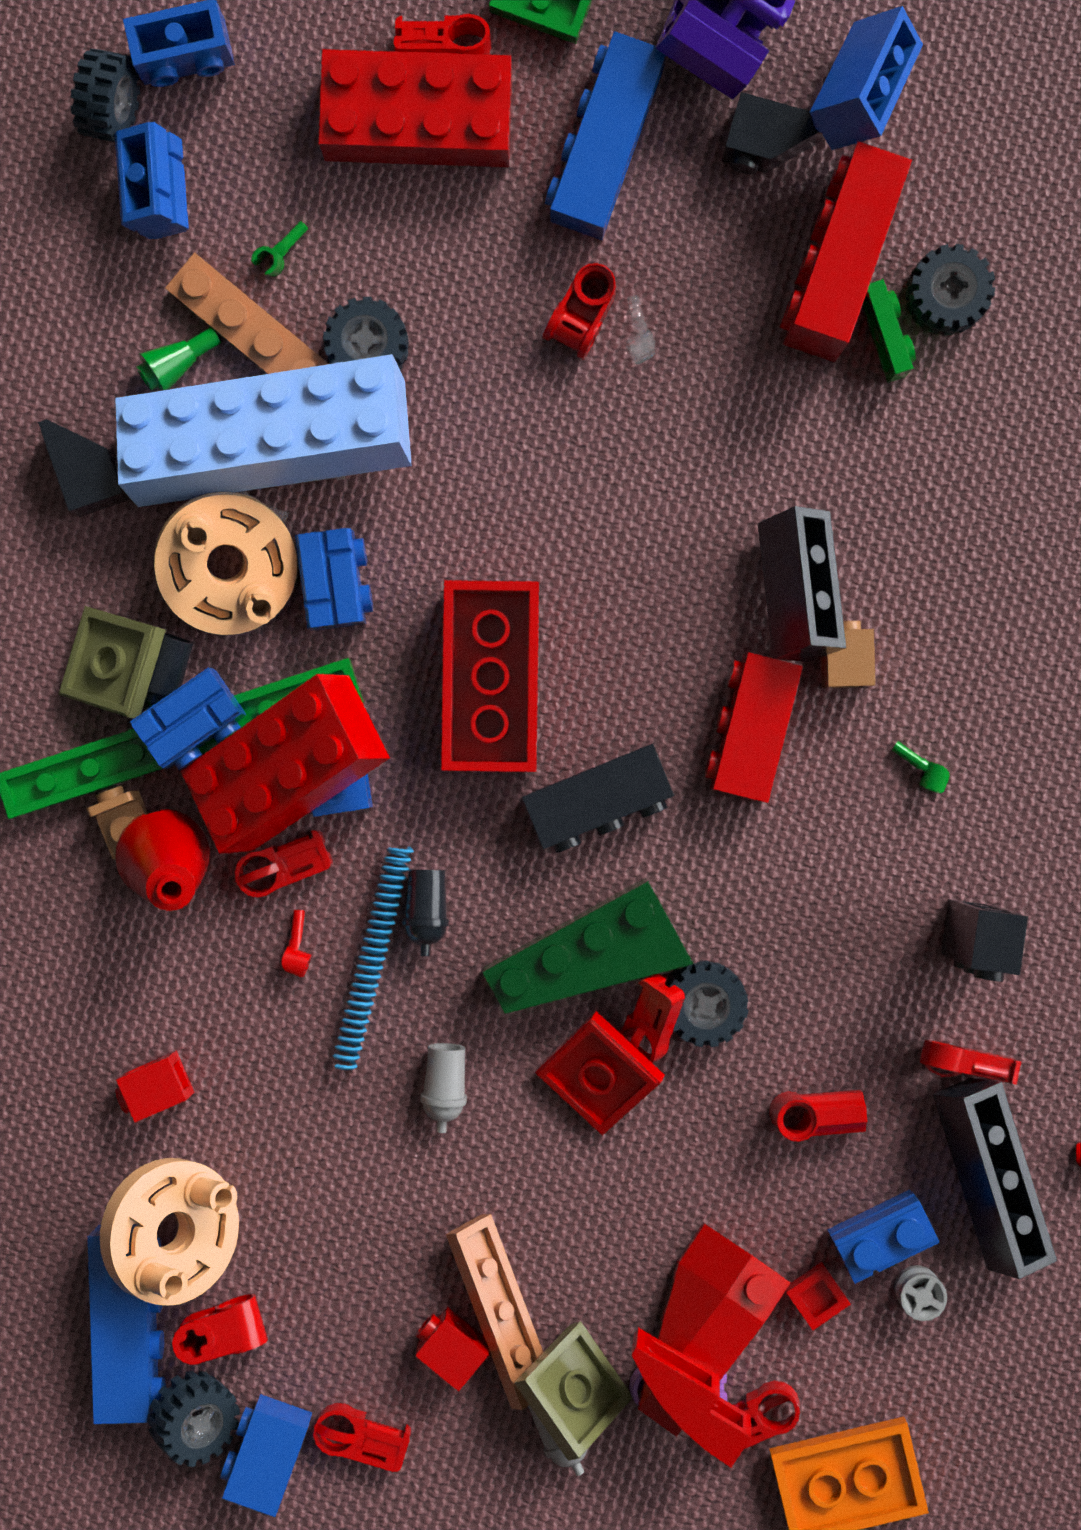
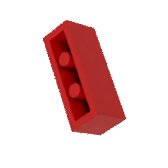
[704,652,803,803]

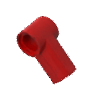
[769,1089,868,1142]

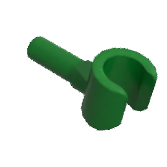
[251,221,308,277]
[892,741,950,794]

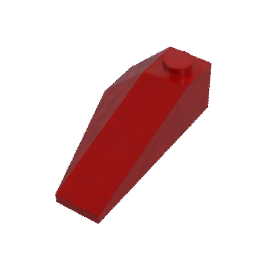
[637,1223,791,1437]

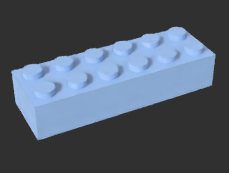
[115,354,412,507]

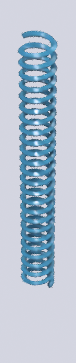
[332,846,414,1070]

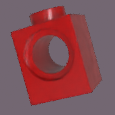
[115,1050,195,1123]
[415,1306,489,1392]

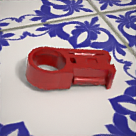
[394,14,491,55]
[235,830,333,898]
[619,973,685,1063]
[920,1039,1021,1085]
[733,1380,800,1449]
[313,1403,411,1472]

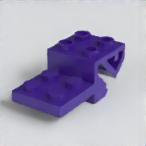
[656,0,795,100]

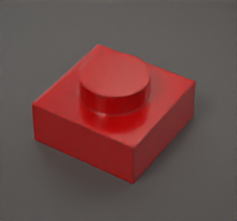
[786,1262,851,1331]

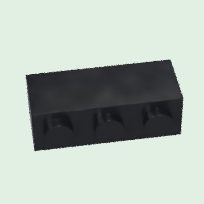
[758,506,846,662]
[522,744,674,853]
[941,899,1028,982]

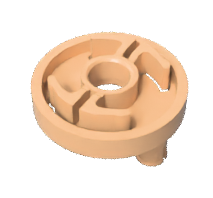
[154,492,297,635]
[100,1158,239,1305]

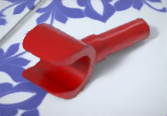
[281,910,312,977]

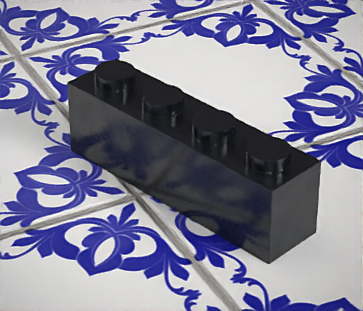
[933,1078,1057,1279]

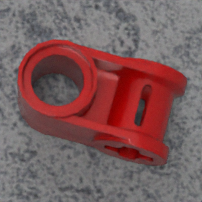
[542,263,616,360]
[172,1294,268,1365]

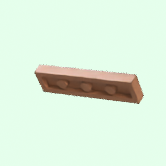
[165,252,329,374]
[446,1214,543,1410]

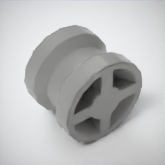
[894,1265,947,1321]

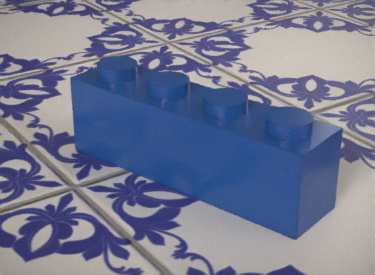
[545,31,666,240]
[87,1224,166,1424]

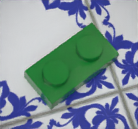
[489,0,592,44]
[862,279,916,383]

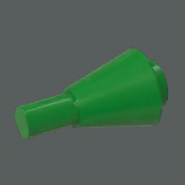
[136,327,221,391]

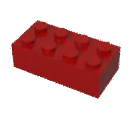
[319,49,512,167]
[779,141,912,363]
[441,580,539,772]
[181,674,390,854]

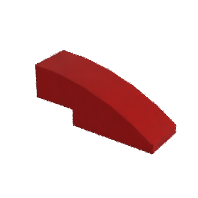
[631,1327,751,1468]

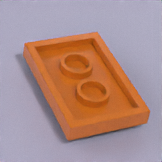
[769,1416,929,1530]

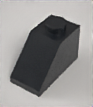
[721,92,824,175]
[38,419,131,517]

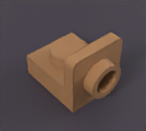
[86,786,148,860]

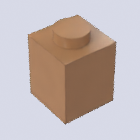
[821,621,876,688]

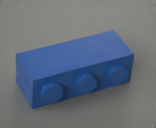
[809,6,923,150]

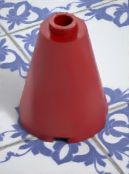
[115,809,210,911]

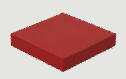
[535,1011,665,1136]

